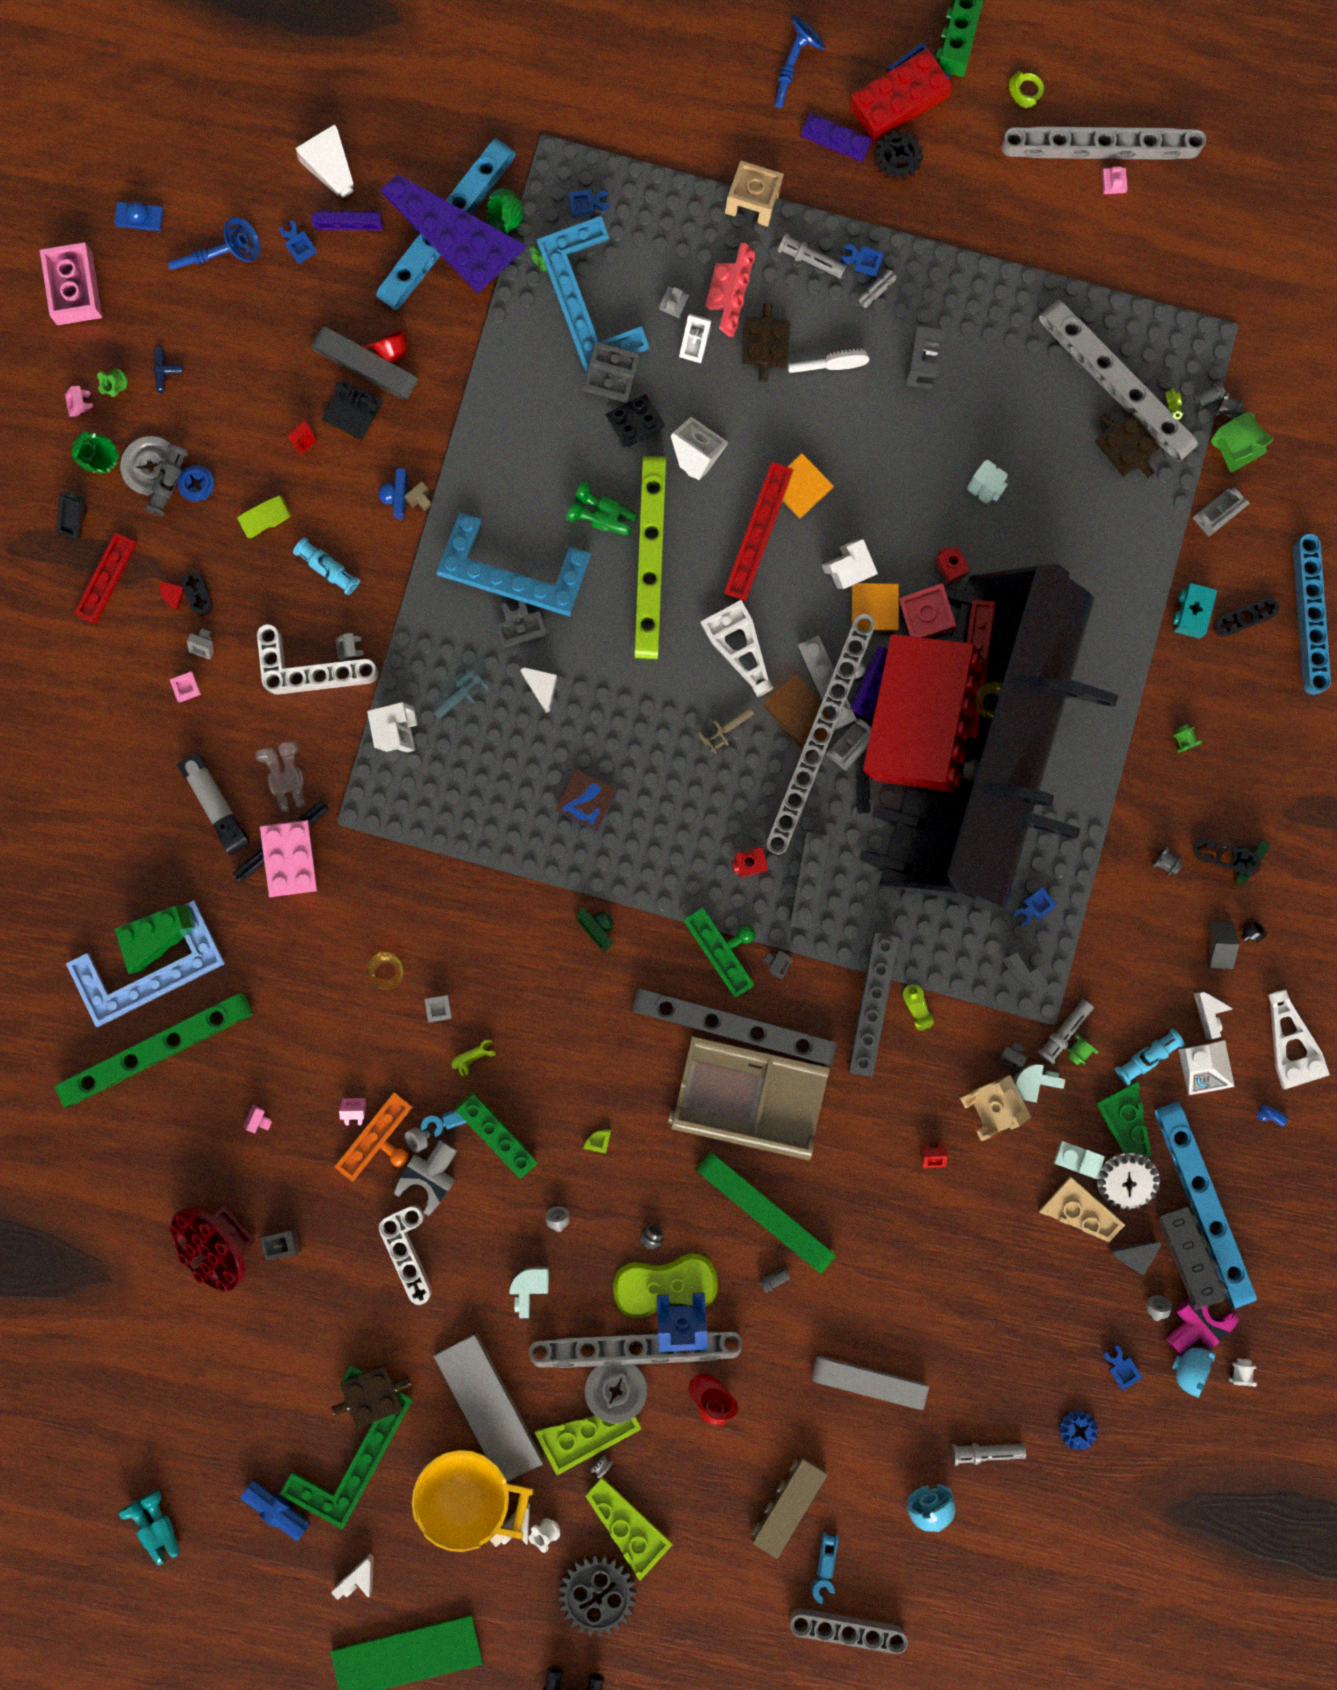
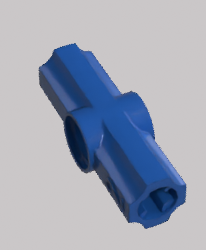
[240,1479,311,1541]

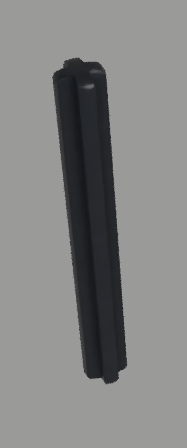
[233,801,329,883]

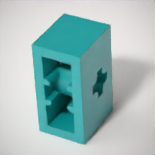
[1172,583,1217,639]

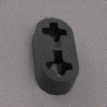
[182,572,213,616]

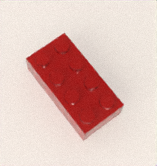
[849,48,952,144]

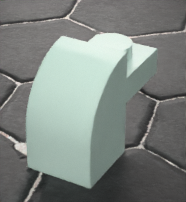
[1013,1064,1065,1103]
[1053,1141,1105,1179]
[509,1267,549,1318]

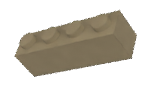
[750,1455,827,1559]

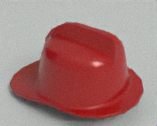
[362,329,407,362]
[688,1374,738,1427]

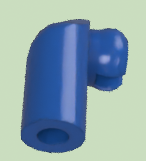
[1256,1105,1289,1127]

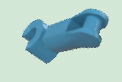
[421,1110,467,1137]
[810,1532,839,1604]

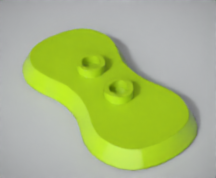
[613,1254,718,1318]

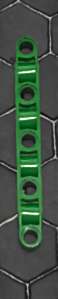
[54,992,254,1109]

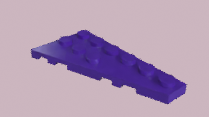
[381,174,527,294]

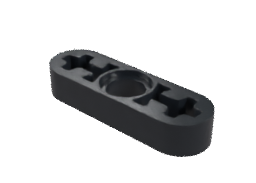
[1213,597,1279,637]
[1193,839,1262,875]

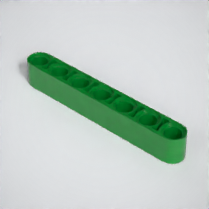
[695,1151,836,1274]

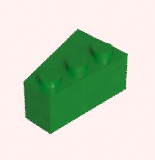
[115,905,196,974]

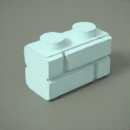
[967,460,1008,504]

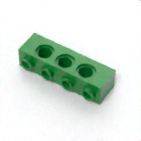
[936,0,983,77]
[455,1090,538,1179]

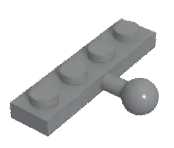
[798,635,866,730]

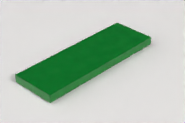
[330,1614,483,1690]

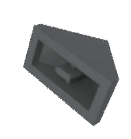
[1208,922,1239,969]
[260,1228,302,1261]
[1109,1240,1161,1275]

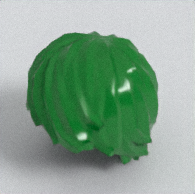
[485,188,524,235]
[71,431,119,473]

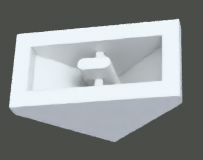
[679,314,711,363]
[520,668,557,713]

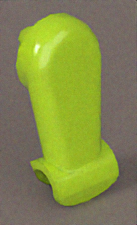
[903,984,934,1031]
[451,1040,496,1076]

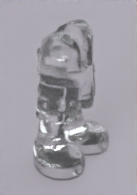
[255,741,305,812]

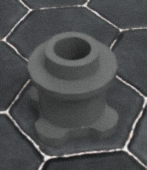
[1215,392,1245,420]
[1152,846,1183,876]

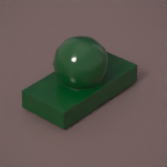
[1231,840,1270,886]
[575,907,614,952]

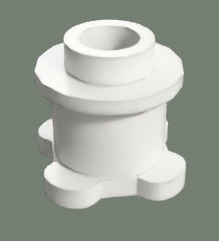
[1229,1358,1257,1387]
[528,1518,560,1553]

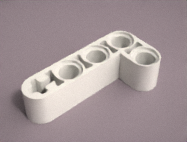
[379,1205,432,1305]

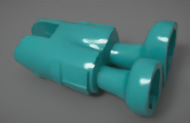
[118,1490,180,1566]

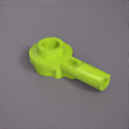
[1165,388,1182,420]

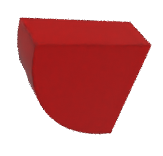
[160,581,184,610]

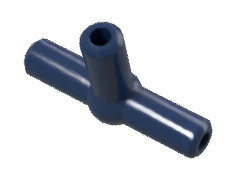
[153,347,184,393]

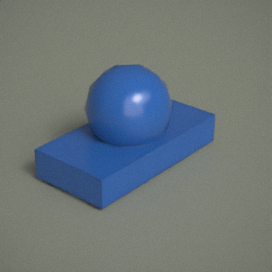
[114,201,164,231]
[378,468,408,520]

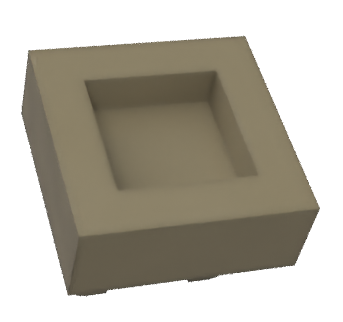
[404,481,431,511]

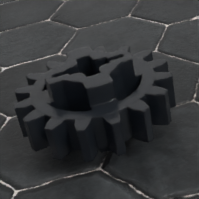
[874,130,924,181]

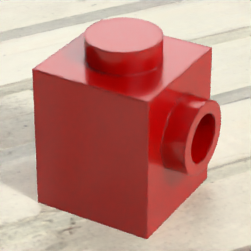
[934,546,970,586]
[731,847,768,878]

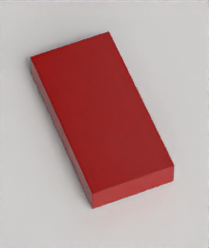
[287,421,317,455]

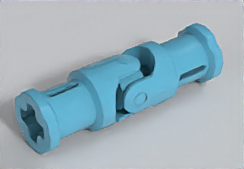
[293,537,360,595]
[1115,1028,1185,1086]

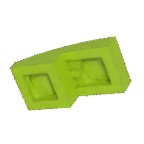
[237,495,291,538]

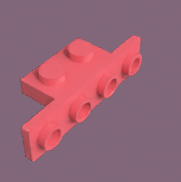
[705,243,755,337]

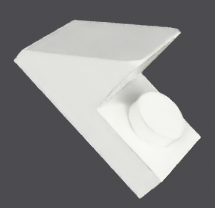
[1194,992,1232,1039]
[490,1503,530,1547]
[331,1553,374,1600]

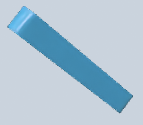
[1293,534,1331,695]

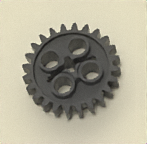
[558,1554,637,1637]

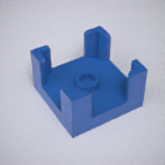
[657,1292,707,1352]

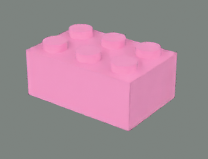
[40,242,103,325]
[260,819,317,897]

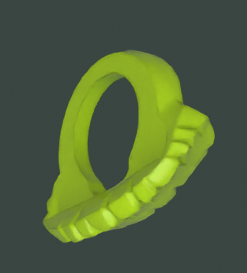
[1009,71,1044,109]

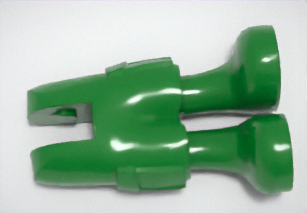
[566,480,637,536]

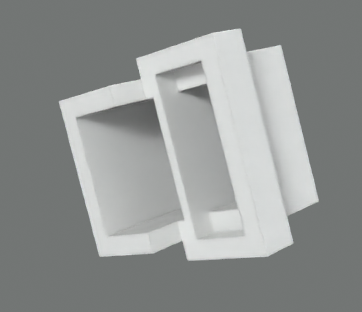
[821,539,878,589]
[367,702,418,753]

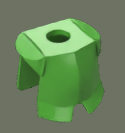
[1211,412,1274,472]

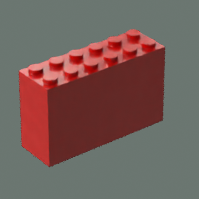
[863,634,985,793]

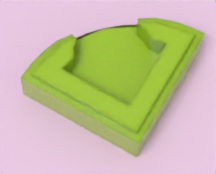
[583,1129,611,1153]

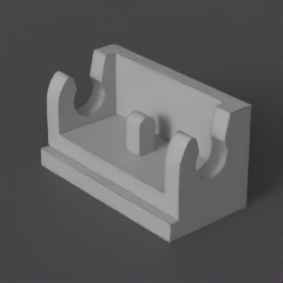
[1193,487,1250,537]
[826,719,872,771]

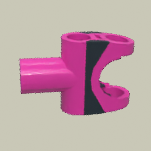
[1165,1297,1240,1355]

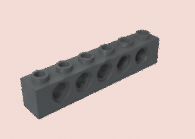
[848,932,899,1077]

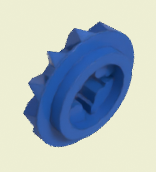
[177,465,215,502]
[1060,1411,1099,1451]

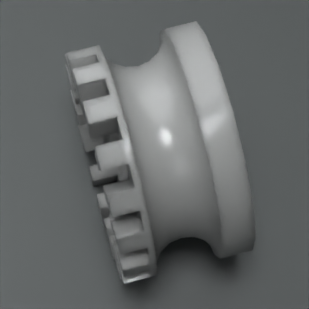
[590,1454,613,1479]

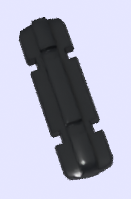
[856,768,871,814]

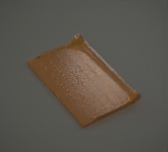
[762,674,838,756]

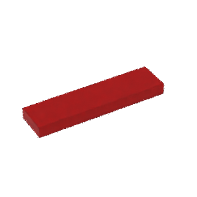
[74,532,137,624]

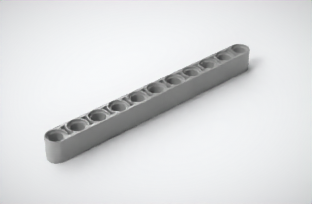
[767,614,875,855]

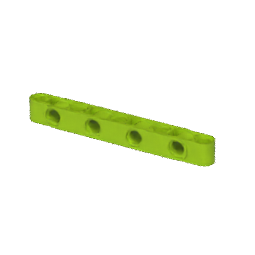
[635,456,666,659]

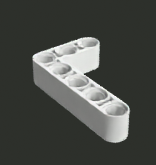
[257,624,379,695]

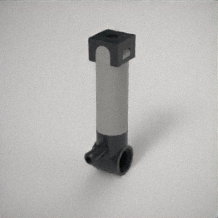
[177,753,251,856]

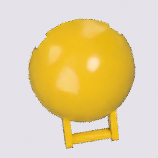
[412,1450,534,1552]

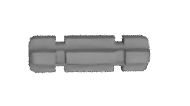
[858,270,896,308]

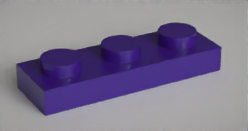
[801,113,872,162]
[312,210,383,230]
[850,646,888,719]

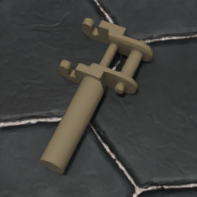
[695,707,754,754]

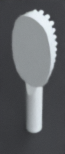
[788,348,869,373]

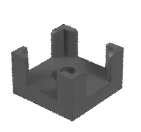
[905,326,945,389]

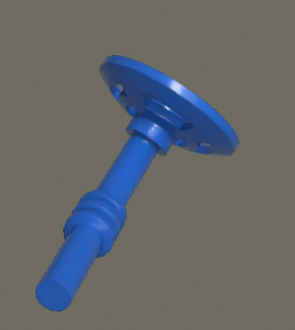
[774,14,826,108]
[167,217,261,270]

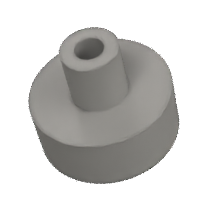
[405,1127,430,1153]
[545,1206,570,1232]
[1146,1295,1172,1321]

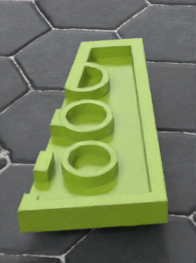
[534,1415,642,1475]
[586,1477,673,1581]

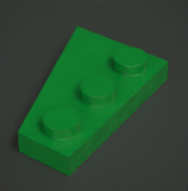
[1095,1081,1152,1158]

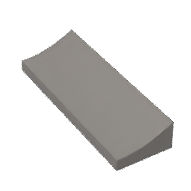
[434,1332,544,1482]

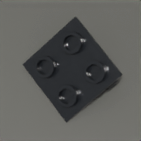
[321,380,383,440]
[605,394,665,448]

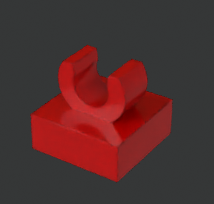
[921,1141,948,1168]

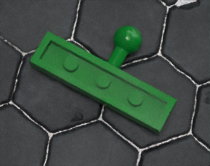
[683,906,756,998]

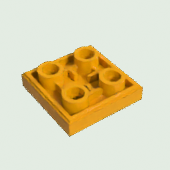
[783,454,834,519]
[851,583,899,631]

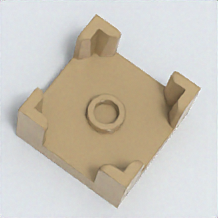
[725,161,784,227]
[960,1075,1031,1141]

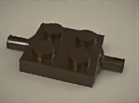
[741,303,790,382]
[1094,412,1160,478]
[331,1364,412,1429]

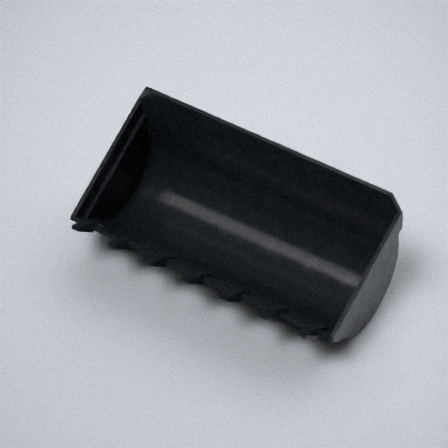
[859,563,1118,912]

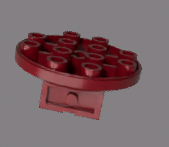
[169,1206,256,1292]

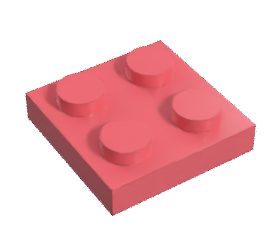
[899,583,957,638]

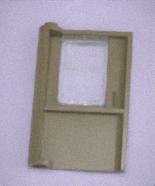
[668,1037,830,1161]

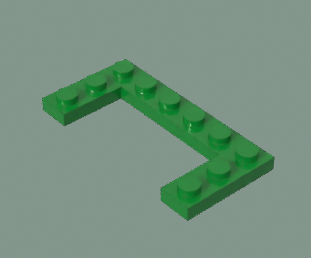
[280,1364,414,1530]

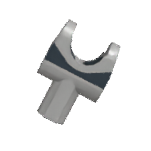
[394,1140,457,1216]

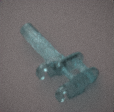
[433,669,489,719]

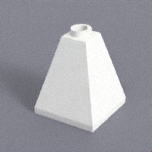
[295,125,354,198]

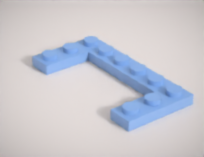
[66,901,226,1027]

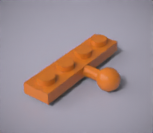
[334,1092,413,1182]

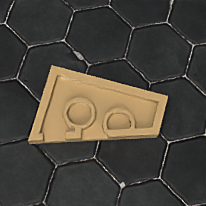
[1038,1176,1125,1242]

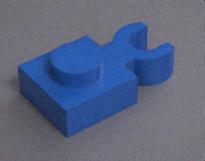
[568,190,610,218]
[279,220,317,265]
[841,244,884,277]
[1012,887,1057,927]
[1102,1344,1143,1391]

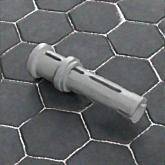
[777,233,847,279]
[1037,999,1094,1065]
[951,1443,1026,1466]

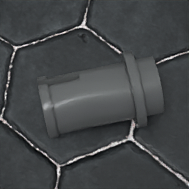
[1194,382,1226,408]
[759,1266,791,1293]

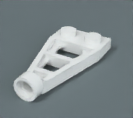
[700,600,773,697]
[1268,989,1330,1089]

